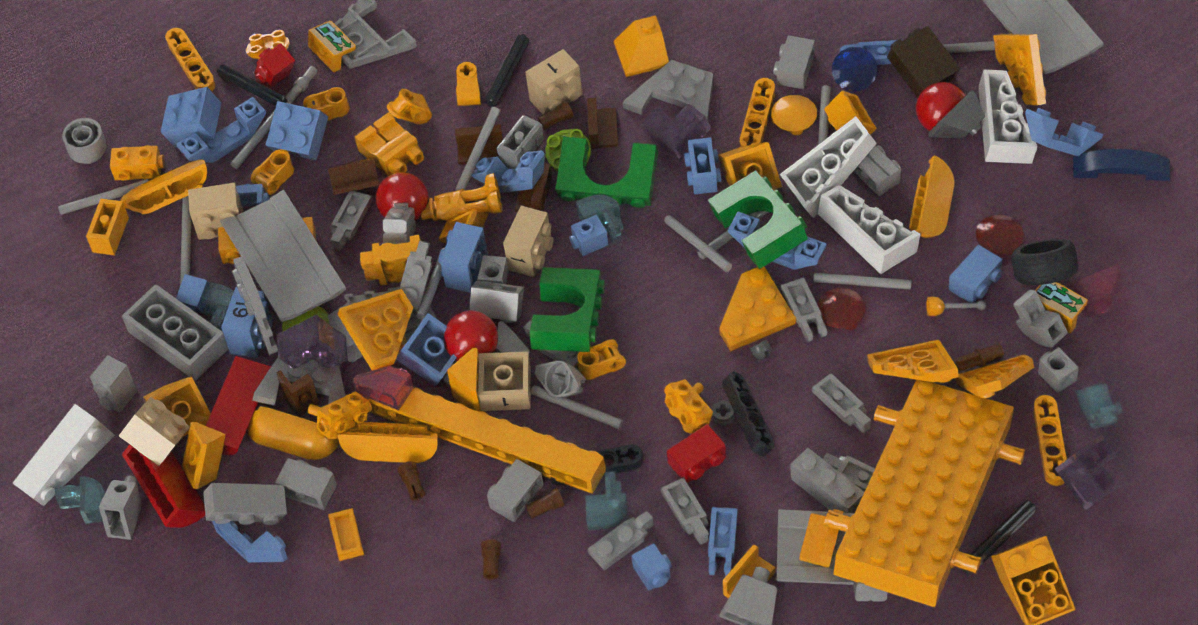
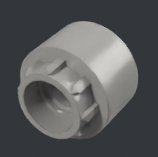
[62,118,107,164]

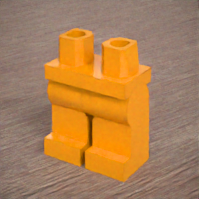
[355,112,424,176]
[360,235,421,286]

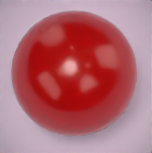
[916,82,966,132]
[376,172,429,221]
[443,310,499,361]

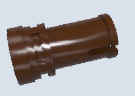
[538,101,574,130]
[397,461,426,501]
[525,488,565,519]
[481,539,501,580]

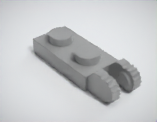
[781,277,827,342]

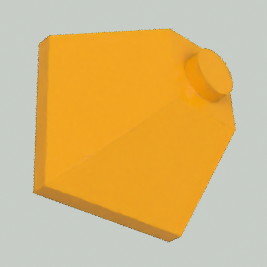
[614,15,669,77]
[718,142,782,190]
[144,377,211,437]

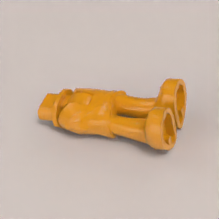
[421,173,502,221]

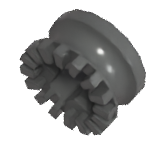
[712,401,735,426]

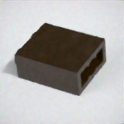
[887,26,961,98]

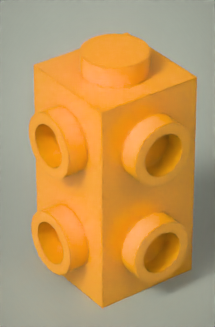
[110,145,165,181]

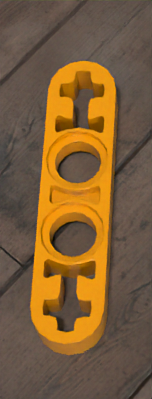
[165,28,216,92]
[740,78,775,147]
[1033,395,1068,486]

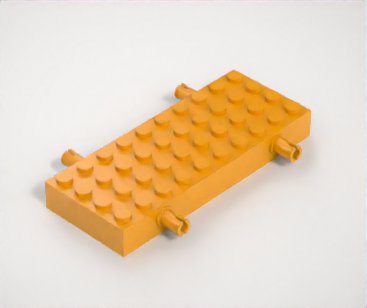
[824,380,1025,607]

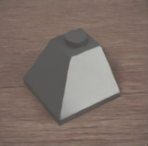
[928,90,985,139]

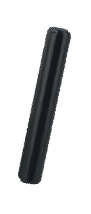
[485,34,530,107]
[216,64,288,105]
[962,500,1036,575]

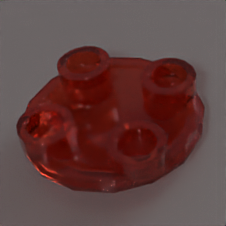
[975,214,1024,254]
[817,288,865,330]

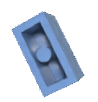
[949,244,1003,303]

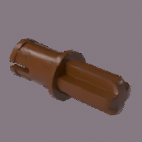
[954,343,1004,371]

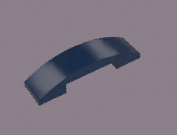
[1073,149,1170,181]

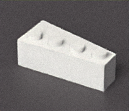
[979,70,1037,164]
[780,117,876,218]
[818,185,921,274]
[13,404,115,506]

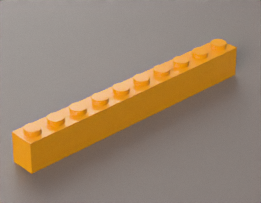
[368,377,606,494]

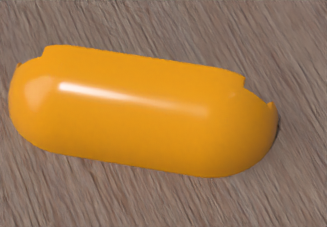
[909,155,954,238]
[120,160,207,214]
[247,406,339,460]
[338,422,438,463]

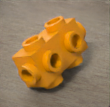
[664,379,713,434]
[308,391,372,439]

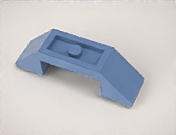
[176,97,266,163]
[1025,108,1103,156]
[472,150,545,193]
[728,212,827,270]
[212,521,288,563]

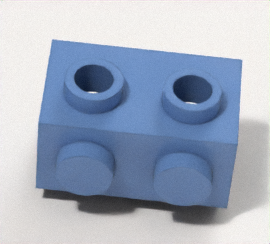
[684,137,721,195]

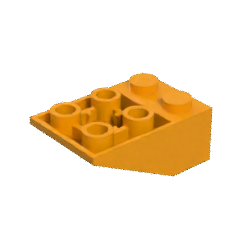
[991,536,1076,625]

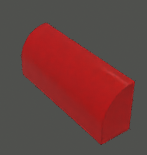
[206,356,272,455]
[122,444,205,528]

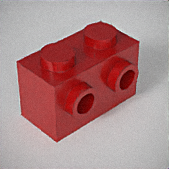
[254,43,295,88]
[667,424,726,483]

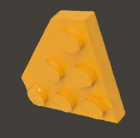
[993,34,1046,105]
[719,267,796,352]
[337,289,414,371]
[867,340,959,383]
[955,354,1034,398]

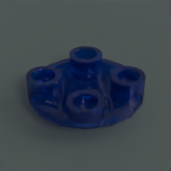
[832,47,877,93]

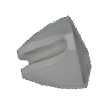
[534,361,586,398]

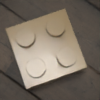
[526,49,583,115]
[188,183,243,240]
[503,206,554,278]
[478,352,531,411]
[119,397,190,466]

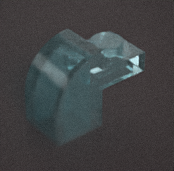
[576,195,624,243]
[201,282,234,332]
[1075,383,1123,429]
[585,472,628,530]
[55,477,105,524]

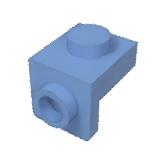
[236,184,269,207]

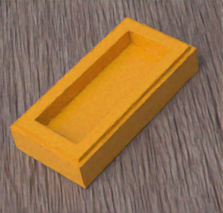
[328,508,364,561]

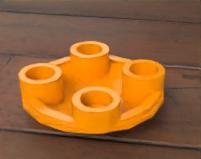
[246,30,290,59]
[771,95,817,136]

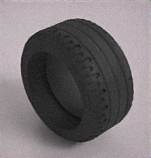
[1011,239,1079,285]

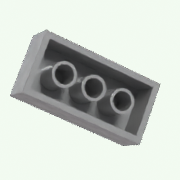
[122,284,229,381]

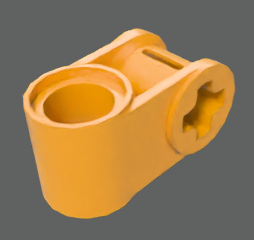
[456,62,481,106]
[303,87,350,121]
[387,88,432,125]
[250,149,294,195]
[577,339,626,380]

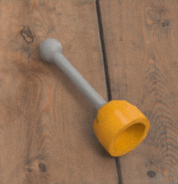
[926,297,986,316]

